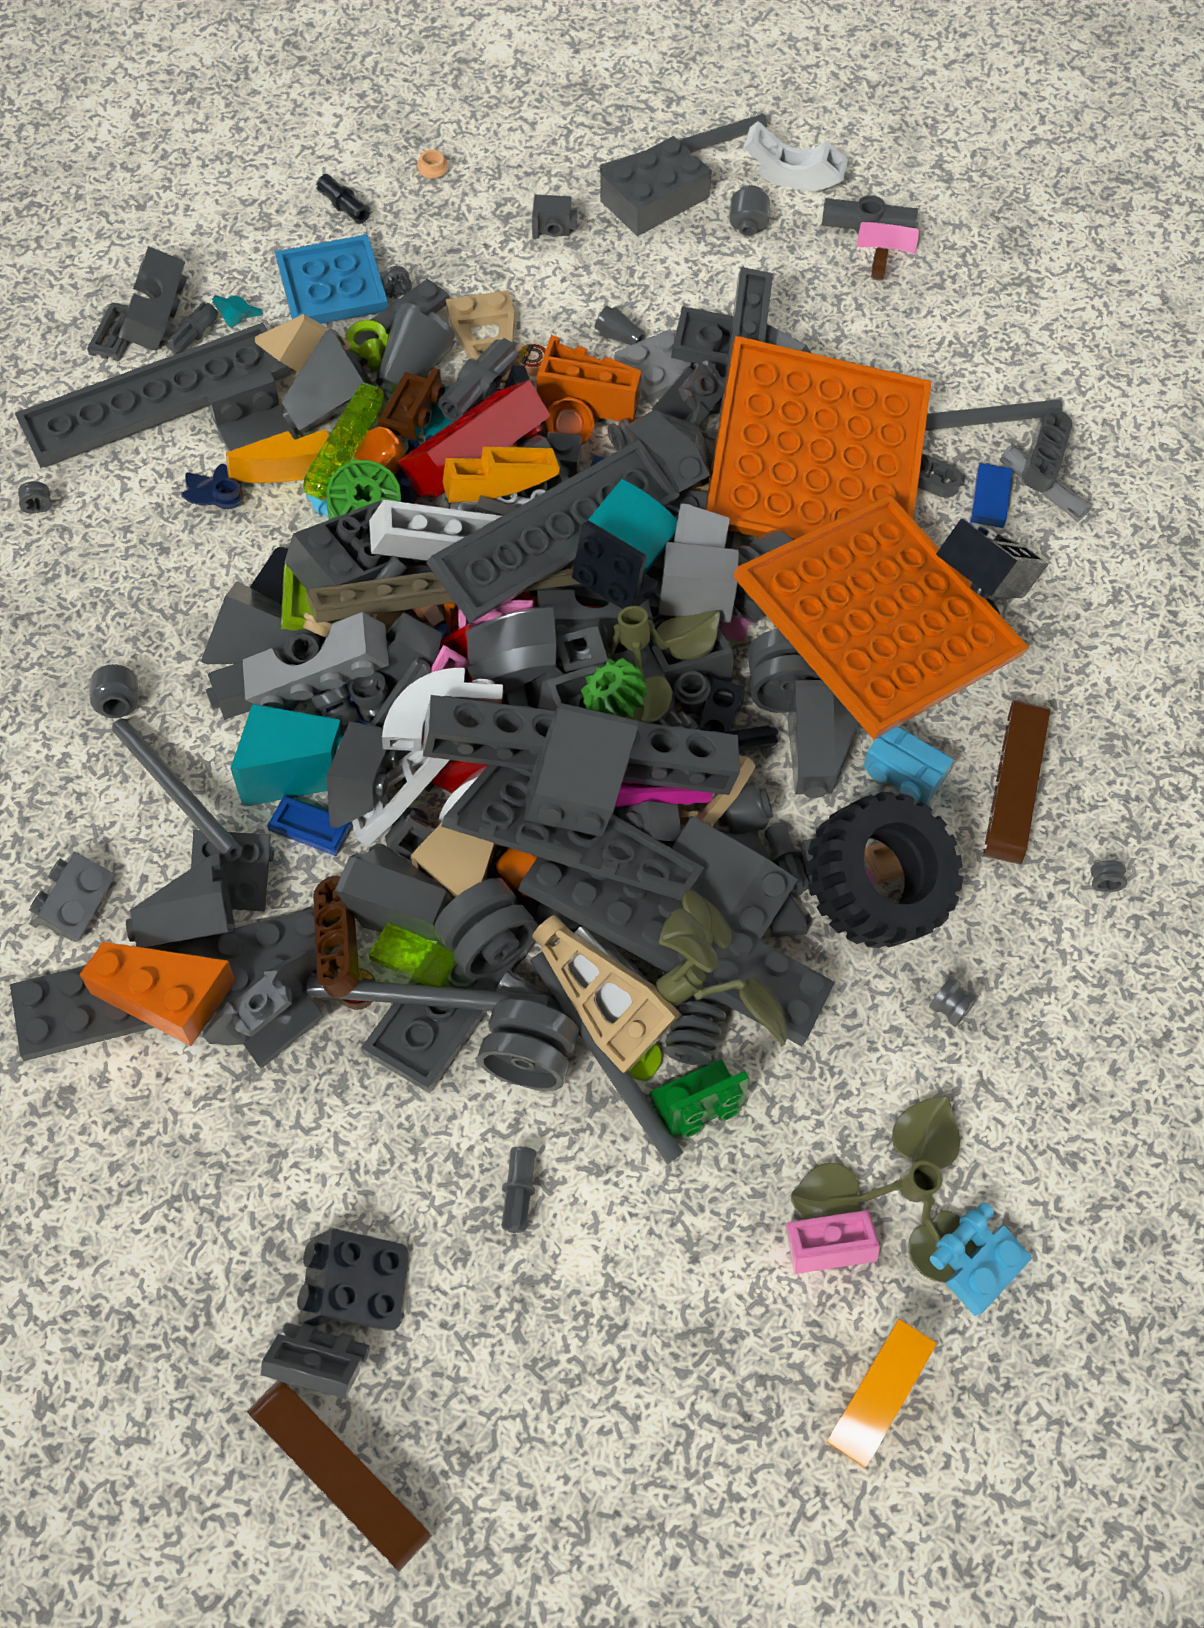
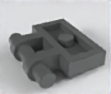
[260,1322,370,1399]

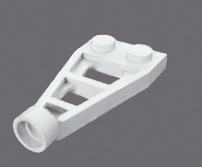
[352,742,449,847]

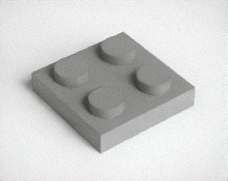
[614,329,698,403]

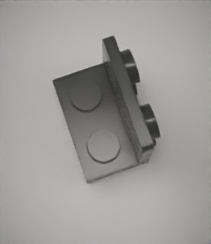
[207,372,298,451]

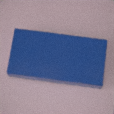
[970,463,1013,528]
[267,795,353,856]

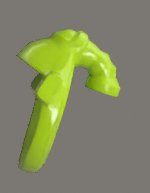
[345,320,389,372]

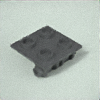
[191,830,274,911]

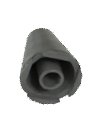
[376,303,456,399]

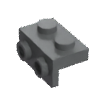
[29,851,116,942]

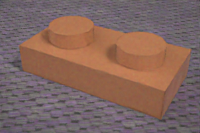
[413,605,446,627]

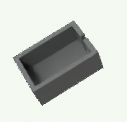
[600,136,712,237]

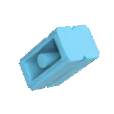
[863,726,954,805]

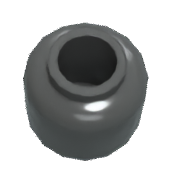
[729,185,770,236]
[90,664,138,718]
[718,782,773,834]

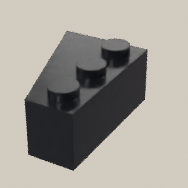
[936,519,1048,600]

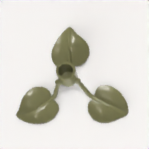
[556,606,720,723]
[656,889,787,1047]
[791,1096,976,1283]

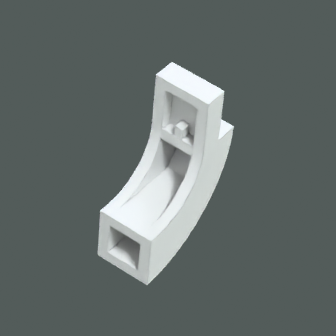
[744,121,848,191]
[382,668,503,751]

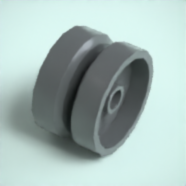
[747,628,822,713]
[434,878,538,979]
[477,999,579,1091]

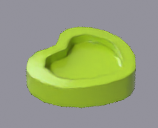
[629,1044,662,1081]

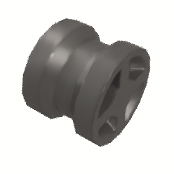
[929,976,979,1027]

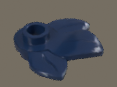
[181,464,244,509]

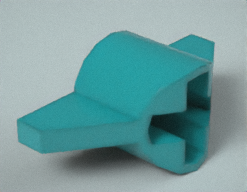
[212,295,262,327]

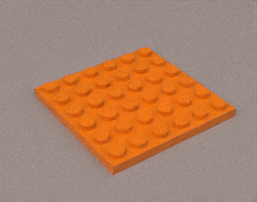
[705,336,931,541]
[733,495,1029,740]

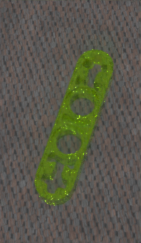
[303,383,384,500]

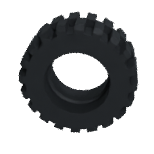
[806,792,963,948]

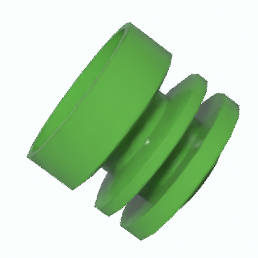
[326,460,401,520]

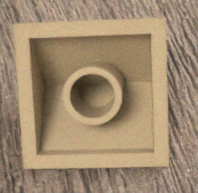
[255,314,350,372]

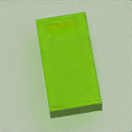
[368,922,456,987]

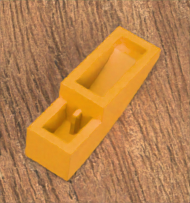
[226,429,338,483]
[443,447,560,503]
[827,1319,937,1468]

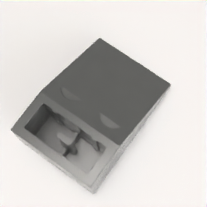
[285,501,414,590]

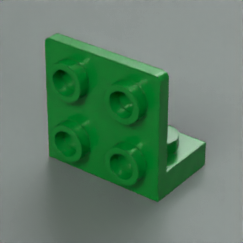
[649,1059,750,1138]

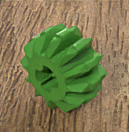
[581,658,649,718]

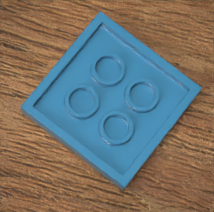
[275,234,388,324]

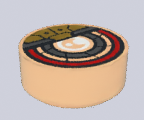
[517,343,546,375]

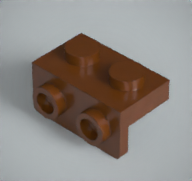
[378,368,445,441]

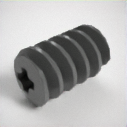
[663,995,729,1065]

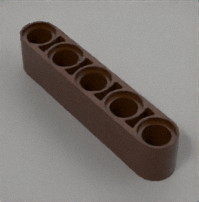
[983,700,1050,865]
[246,1380,432,1572]

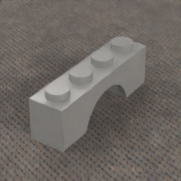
[243,612,389,709]

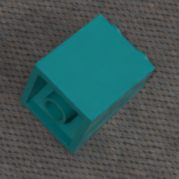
[230,704,344,806]

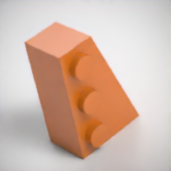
[536,335,642,423]
[79,942,236,1046]

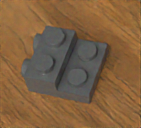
[671,306,733,378]

